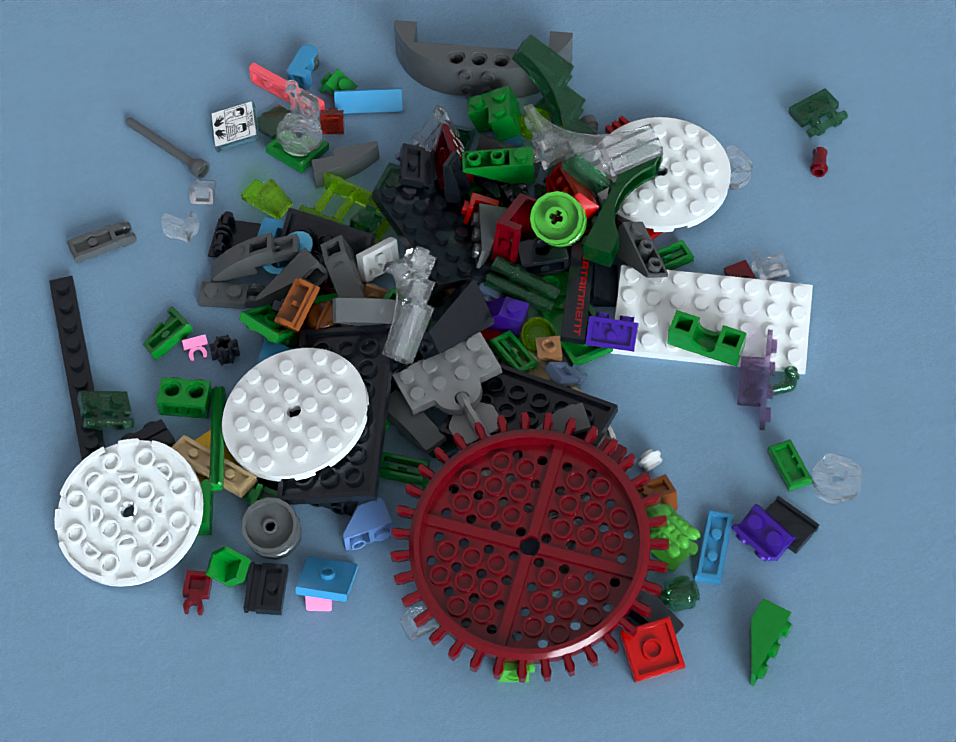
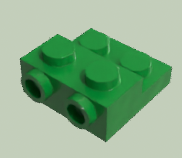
[239,304,299,347]

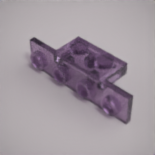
[737,329,778,430]

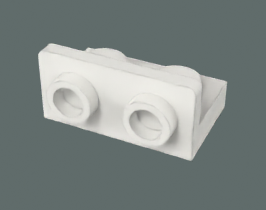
[356,237,400,283]

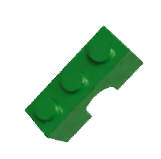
[667,310,747,367]

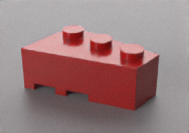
[546,161,599,223]

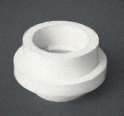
[638,449,663,471]

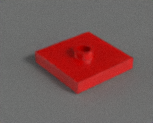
[619,616,686,683]

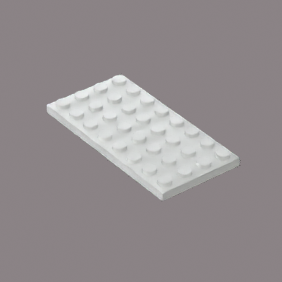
[611,265,813,374]

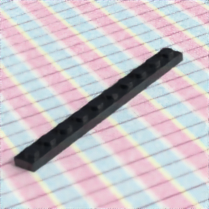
[49,276,106,461]

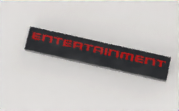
[560,225,594,345]

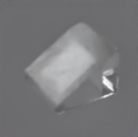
[189,179,216,205]
[399,606,439,640]

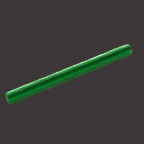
[209,386,226,491]

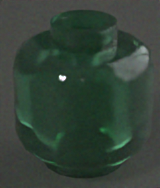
[660,575,700,612]

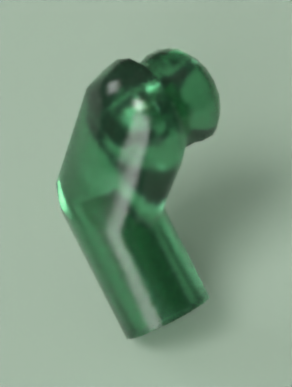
[769,366,800,396]

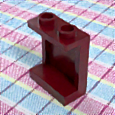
[491,193,538,268]

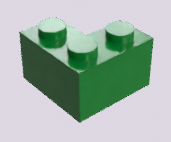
[467,85,521,141]

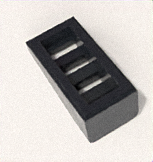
[442,151,471,203]

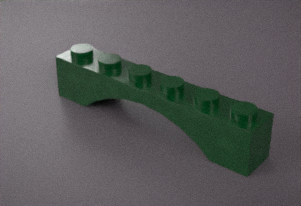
[581,139,663,267]

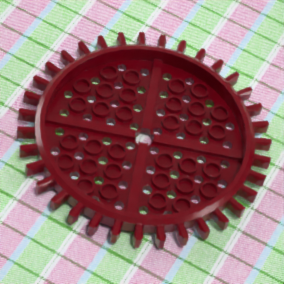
[390,412,669,683]

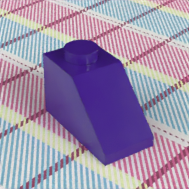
[486,296,529,339]

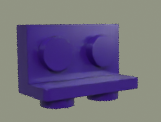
[585,312,639,352]
[732,504,796,562]

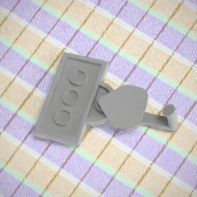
[392,332,503,445]

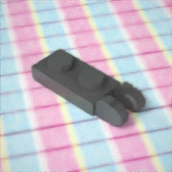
[67,222,137,263]
[198,281,266,309]

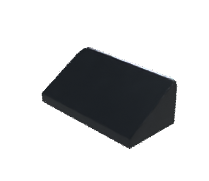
[594,262,618,307]

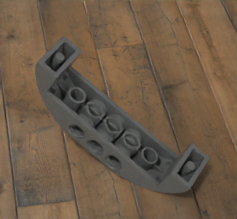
[394,20,573,98]

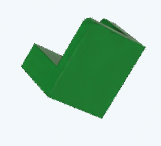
[206,546,251,588]

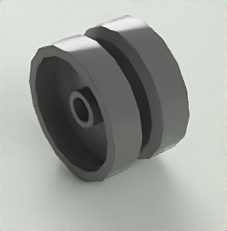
[241,497,302,560]

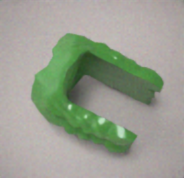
[645,503,701,572]

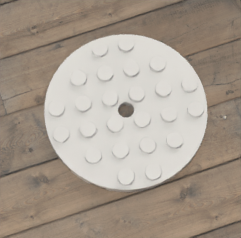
[591,117,731,232]
[222,348,369,481]
[54,438,204,587]

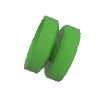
[530,191,587,248]

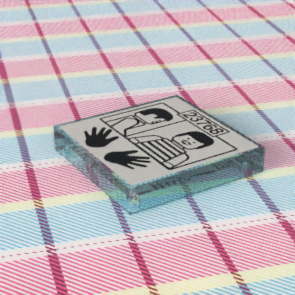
[210,100,260,152]

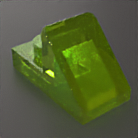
[241,178,293,220]

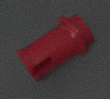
[810,147,828,177]

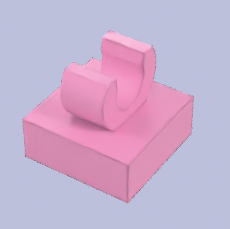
[182,335,208,361]

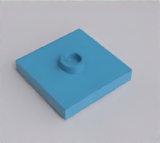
[296,556,358,602]

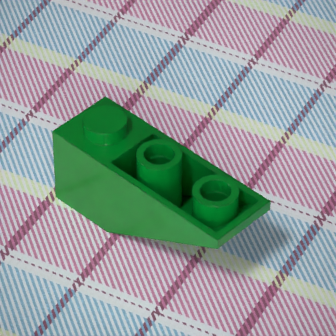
[462,147,535,184]
[749,598,793,686]

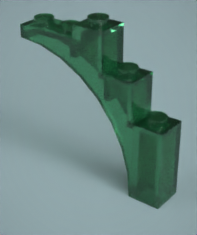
[512,34,597,184]

